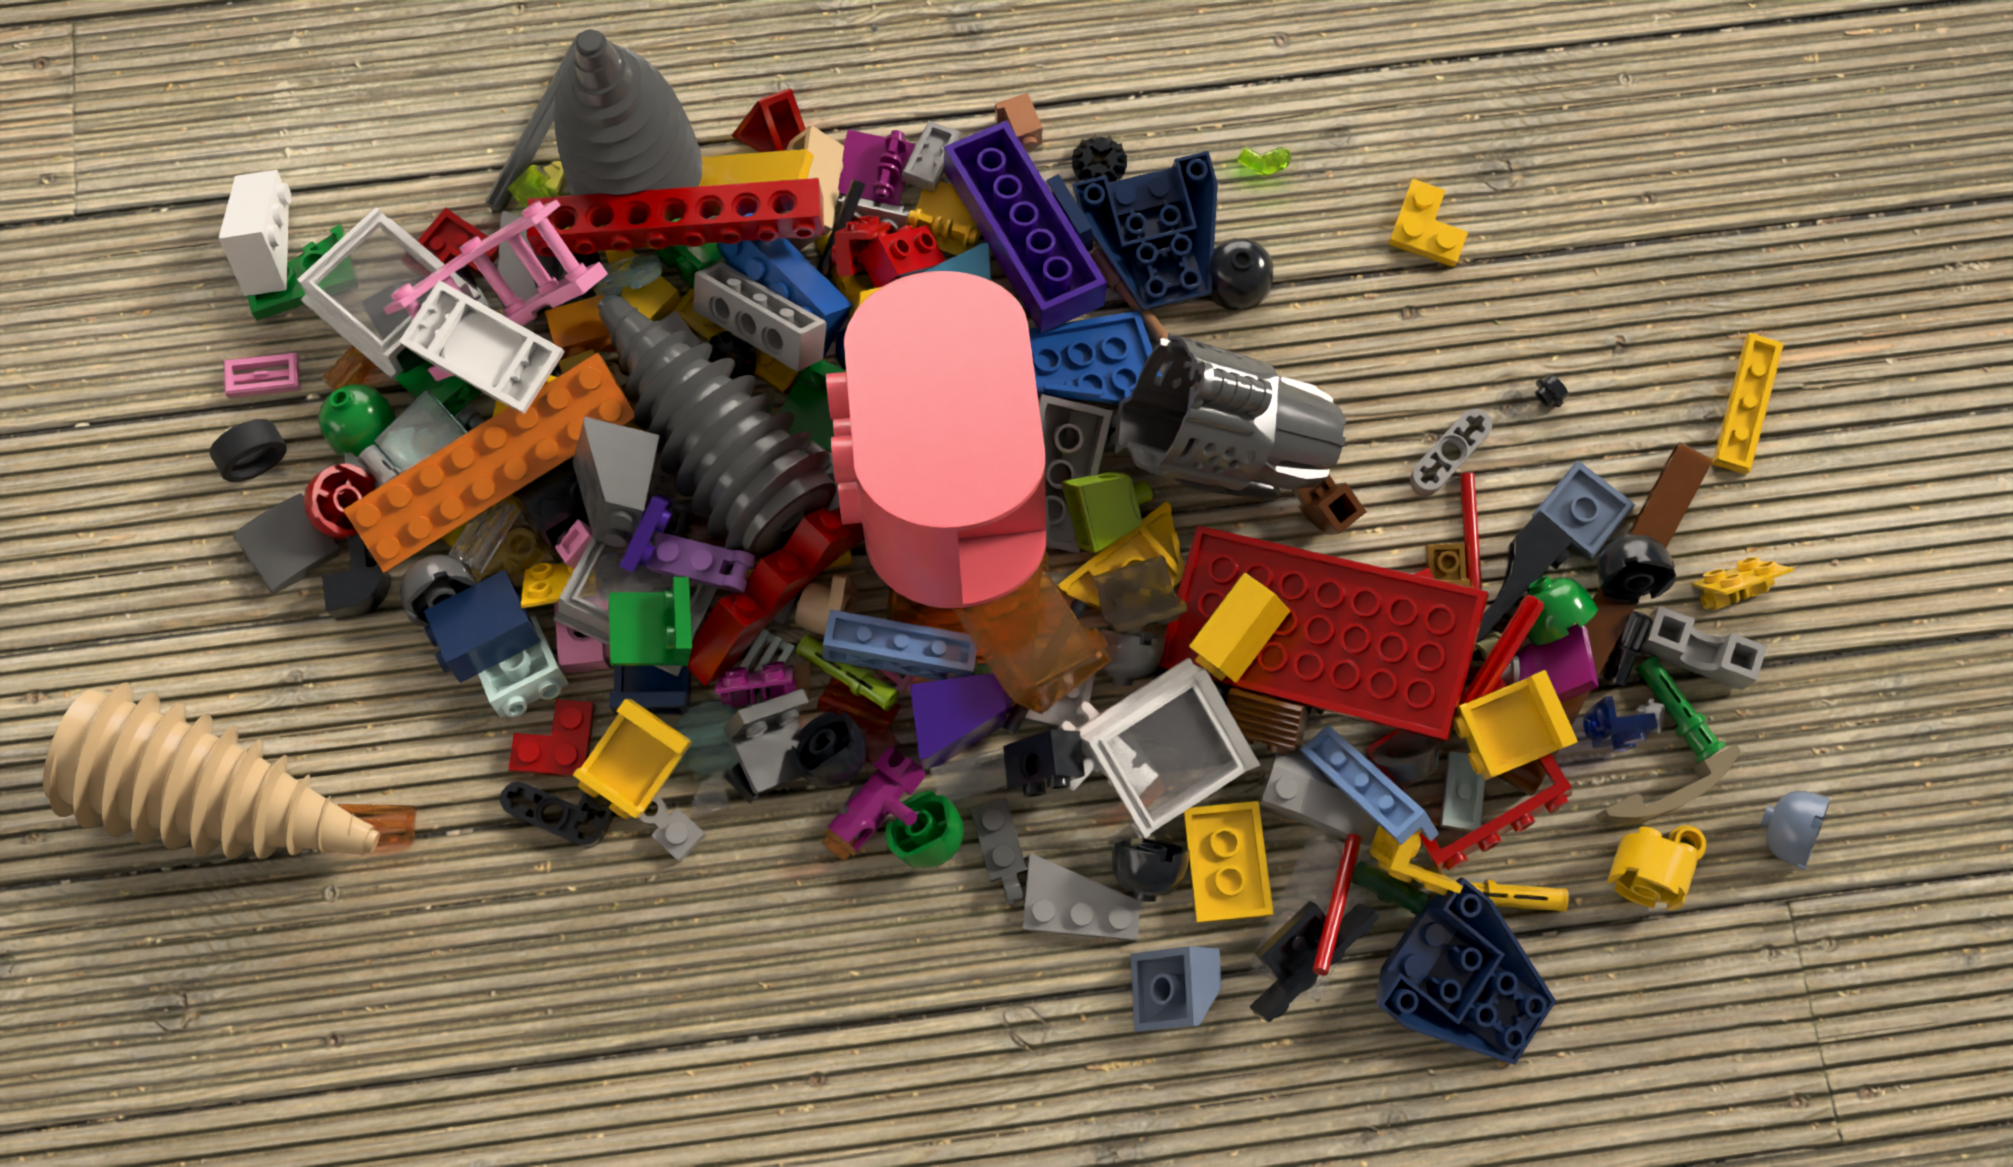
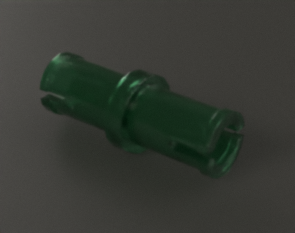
[1351,861,1428,915]

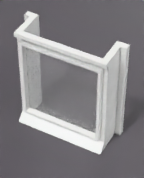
[297,207,481,380]
[1075,658,1261,839]

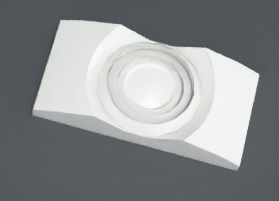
[399,280,565,414]

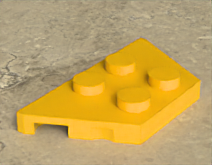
[1057,501,1185,624]

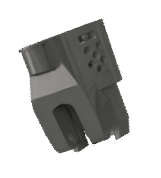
[1103,333,1346,498]

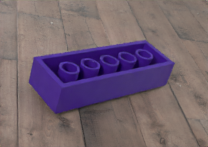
[944,121,1107,333]

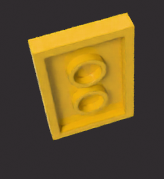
[1183,801,1274,924]

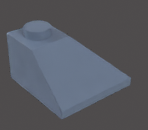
[1131,946,1222,1032]

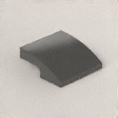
[233,493,340,594]

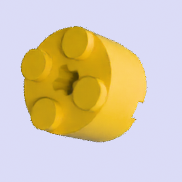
[1607,827,1698,911]

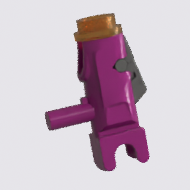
[821,746,925,862]

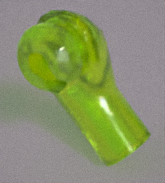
[1237,146,1292,176]

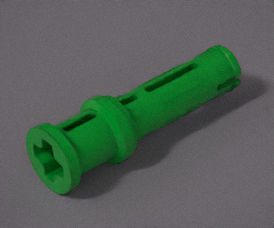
[1635,655,1727,764]

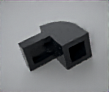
[322,533,391,620]

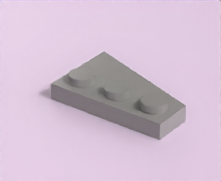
[1023,853,1140,941]

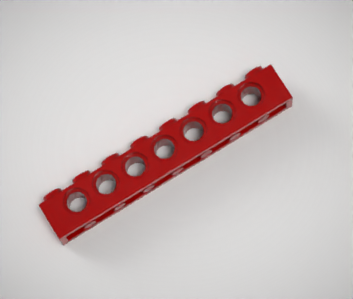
[526,178,824,257]

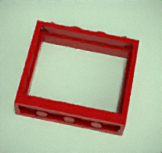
[1365,678,1572,872]

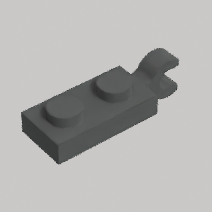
[970,798,1027,905]

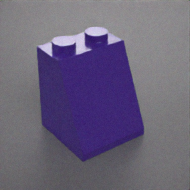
[910,672,1013,773]

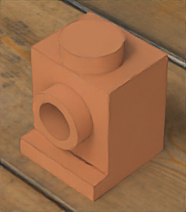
[995,92,1043,153]

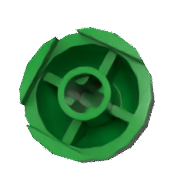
[318,383,396,457]
[1521,576,1598,646]
[885,791,964,869]

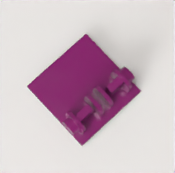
[838,129,915,206]
[715,661,797,708]

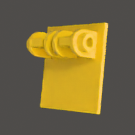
[907,181,981,256]
[1691,557,1794,611]
[521,559,603,608]

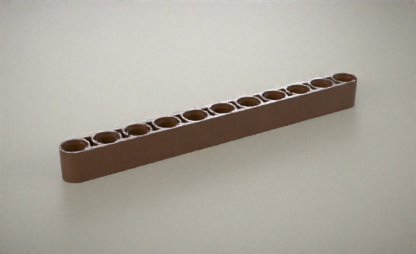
[1498,442,1713,796]

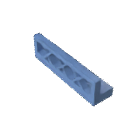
[822,609,979,680]
[1300,724,1439,845]

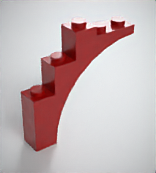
[686,507,865,686]

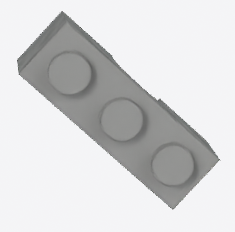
[1640,606,1767,690]

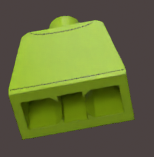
[1061,472,1153,553]

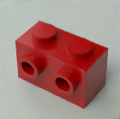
[858,225,946,288]

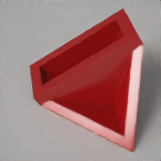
[731,88,806,153]

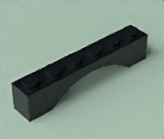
[1476,510,1574,643]

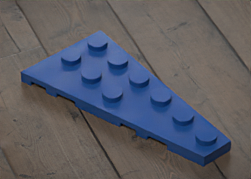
[1029,311,1161,404]

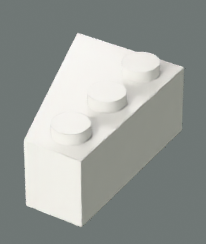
[219,170,291,296]

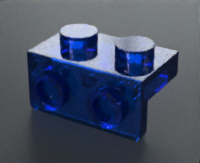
[1583,696,1658,751]

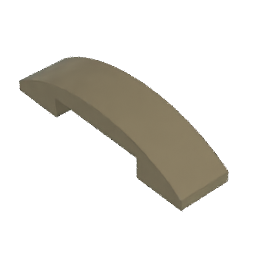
[1595,744,1741,823]

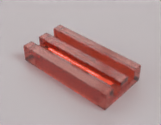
[816,678,900,736]

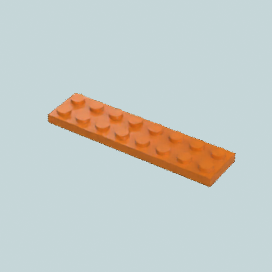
[343,353,635,573]

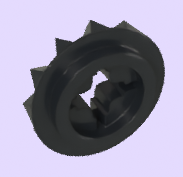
[1072,134,1127,183]
[708,331,757,380]

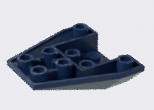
[1072,151,1218,311]
[1376,877,1556,1065]

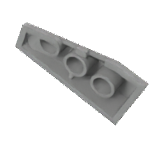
[1039,394,1113,553]
[1259,744,1378,847]

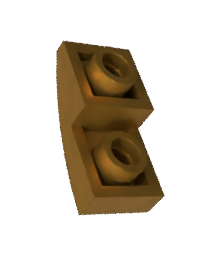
[1425,543,1470,587]

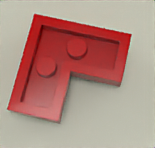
[401,207,499,278]
[508,699,596,778]

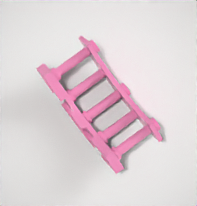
[383,199,608,381]

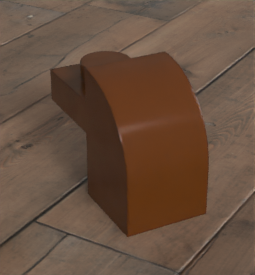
[1291,465,1367,535]

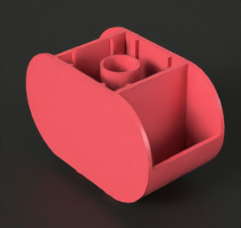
[826,271,1046,608]

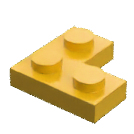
[1388,179,1468,268]

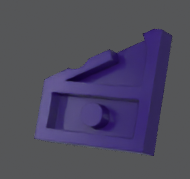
[619,494,674,573]

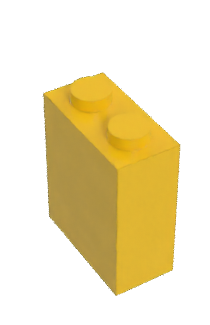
[1189,573,1290,683]

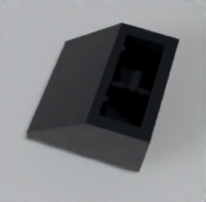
[512,457,591,564]

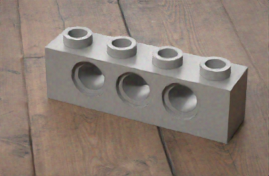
[693,262,826,372]

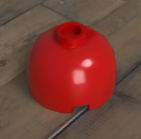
[303,463,377,539]

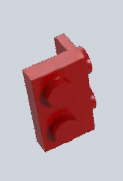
[832,216,890,276]

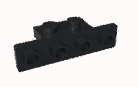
[1250,901,1380,1022]

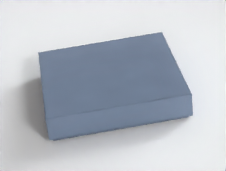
[1532,460,1636,561]

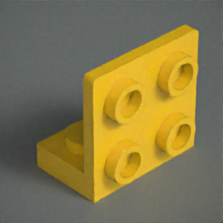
[1368,825,1463,895]

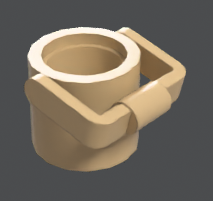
[795,575,858,636]

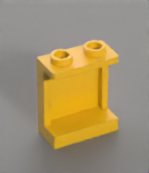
[1453,670,1578,781]
[573,699,693,820]

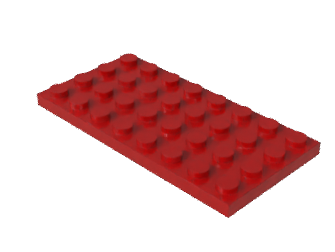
[1158,525,1489,742]

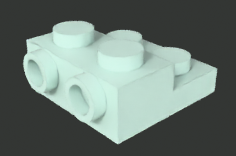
[478,616,569,718]

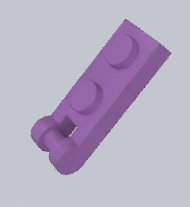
[647,533,756,594]

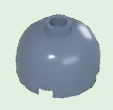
[1760,791,1830,870]

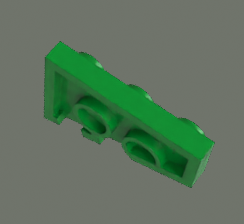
[247,224,360,320]

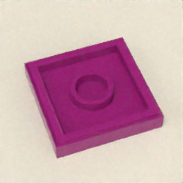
[1515,624,1599,703]

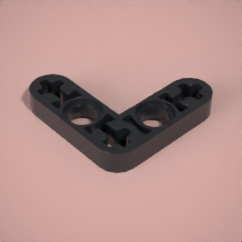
[500,782,615,848]

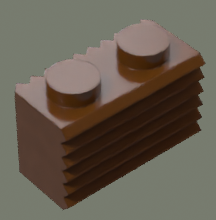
[1226,686,1309,754]

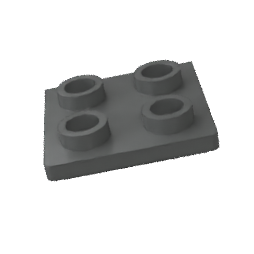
[723,689,809,794]

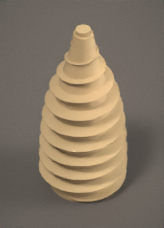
[43,682,380,859]

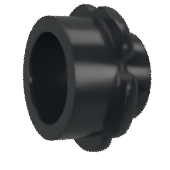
[1535,374,1569,408]

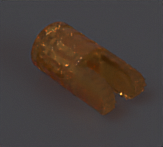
[321,345,377,391]

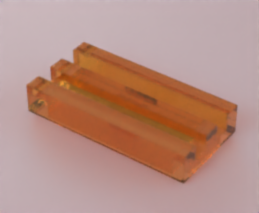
[338,804,417,845]

